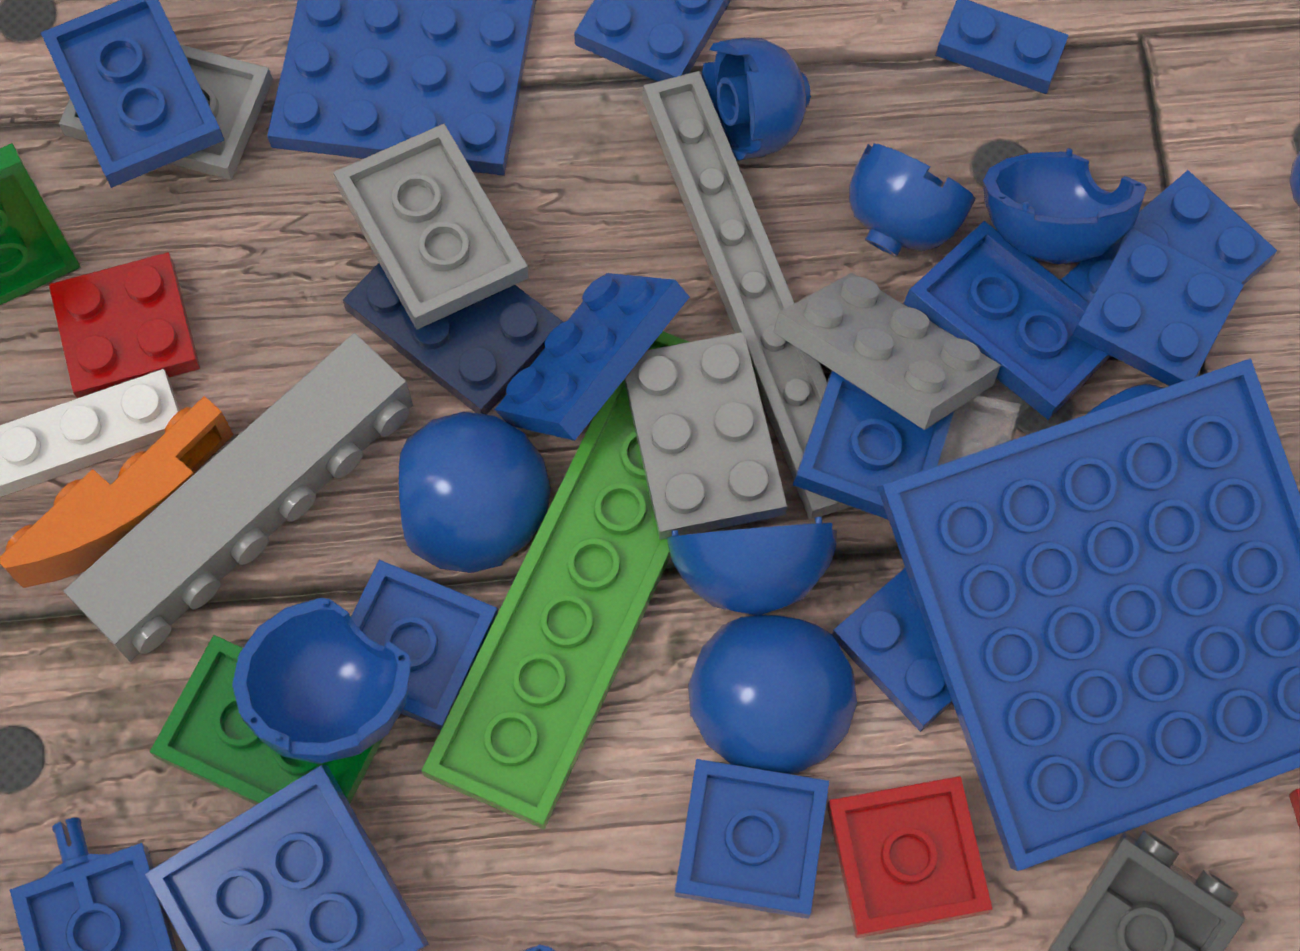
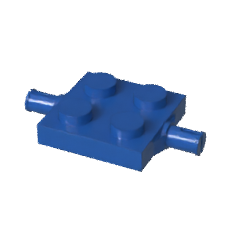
[10,818,177,951]

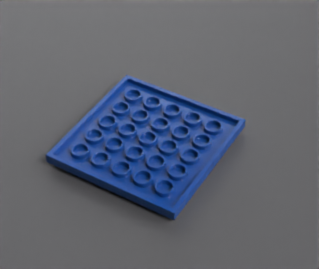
[877,358,1300,871]

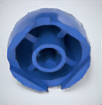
[702,38,811,161]
[849,143,976,257]

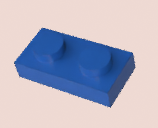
[936,0,1069,94]

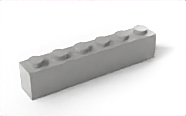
[63,332,413,662]

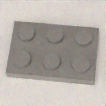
[59,45,273,180]
[333,124,529,330]
[773,273,1001,430]
[624,332,787,540]

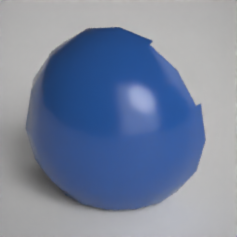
[983,148,1147,265]
[399,412,551,573]
[667,517,837,616]
[232,598,411,764]
[688,615,857,774]

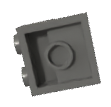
[1048,830,1245,951]

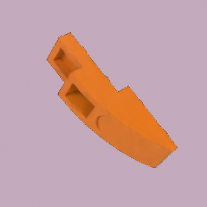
[0,396,234,588]

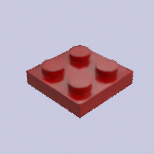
[49,252,200,398]
[827,776,993,939]

